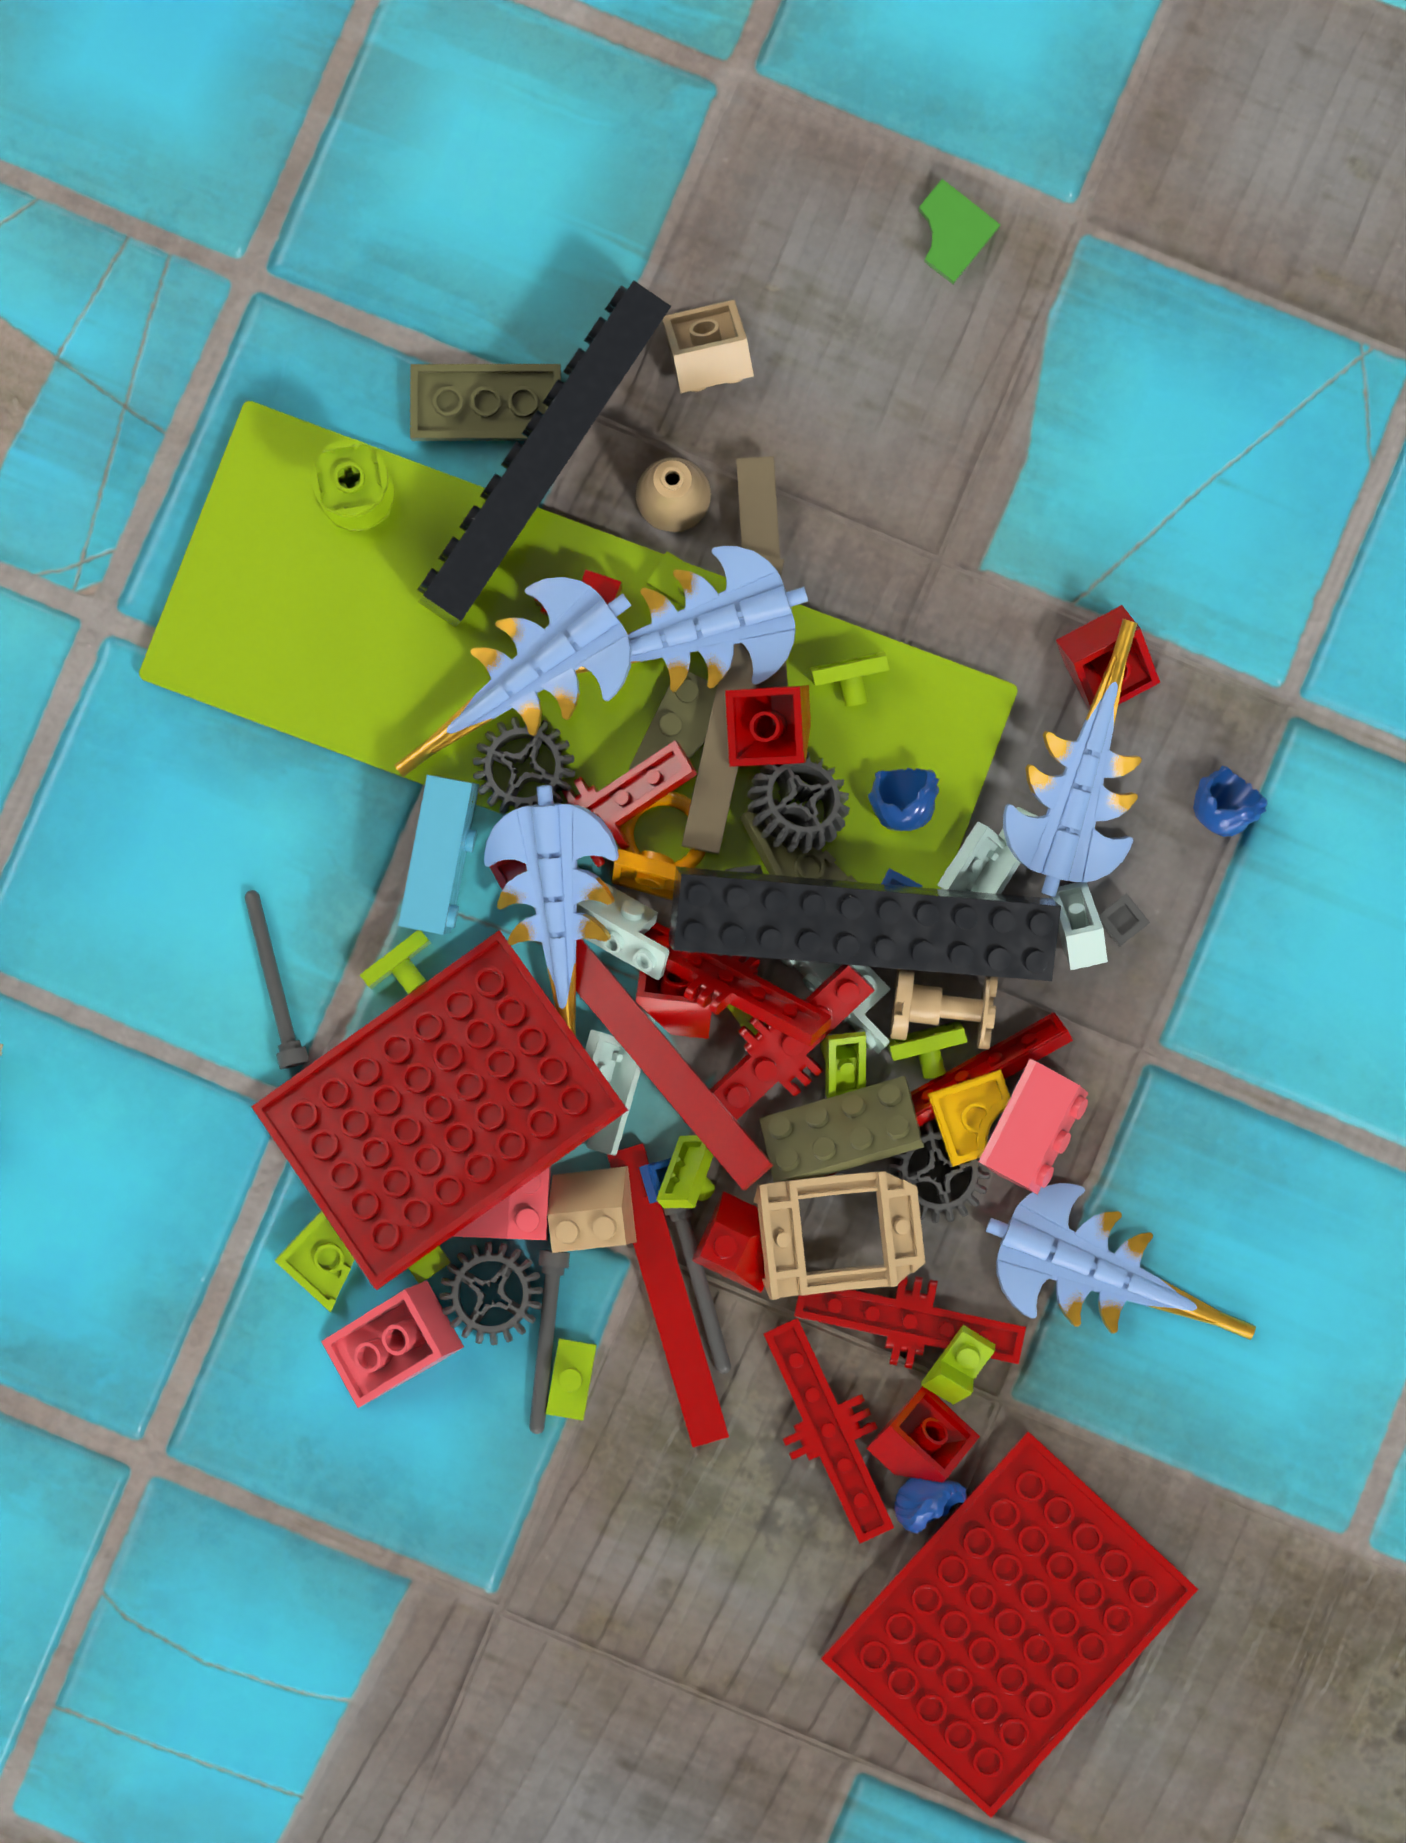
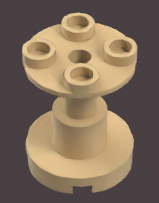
[890,969,998,1050]

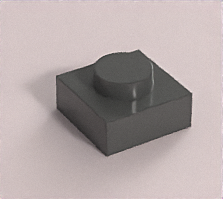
[1099,893,1150,947]

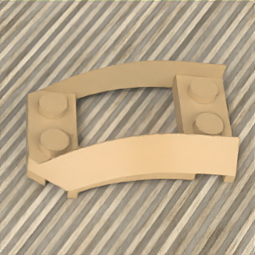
[754,1171,925,1300]

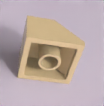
[662,300,754,393]
[548,1166,637,1253]

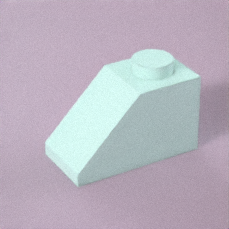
[1051,882,1108,970]

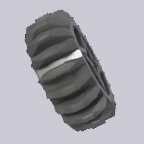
[473,717,575,815]
[747,752,850,854]
[887,1121,991,1223]
[440,1242,543,1345]

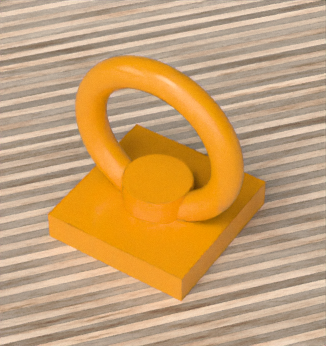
[612,791,706,901]

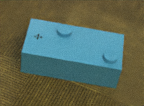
[398,775,480,935]

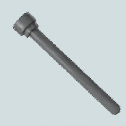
[245,890,309,1069]
[663,1208,731,1374]
[529,1250,570,1434]

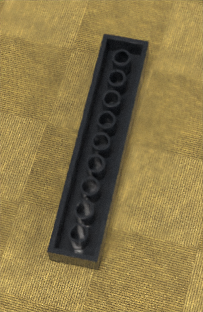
[417,280,671,627]
[668,867,1061,981]

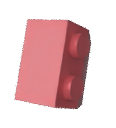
[452,1166,551,1241]
[321,1281,464,1408]

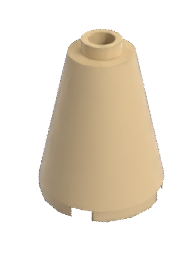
[636,458,711,532]

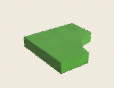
[918,179,1001,285]

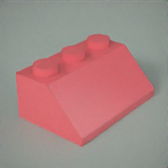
[978,1059,1088,1195]

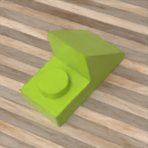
[820,1031,866,1098]
[921,1325,995,1405]

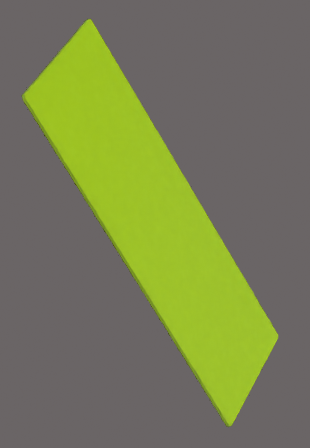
[139,401,1018,889]

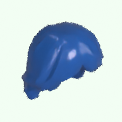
[1193,766,1268,837]
[868,768,939,831]
[894,1478,966,1534]

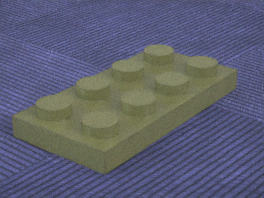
[410,364,561,441]
[759,1076,924,1182]

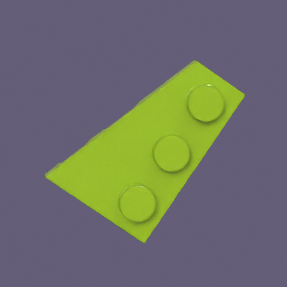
[275,1210,355,1313]

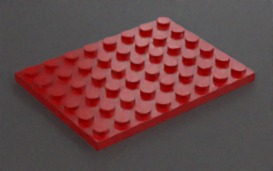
[251,930,628,1290]
[820,1431,1199,1818]

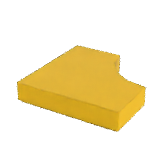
[928,1070,1010,1167]

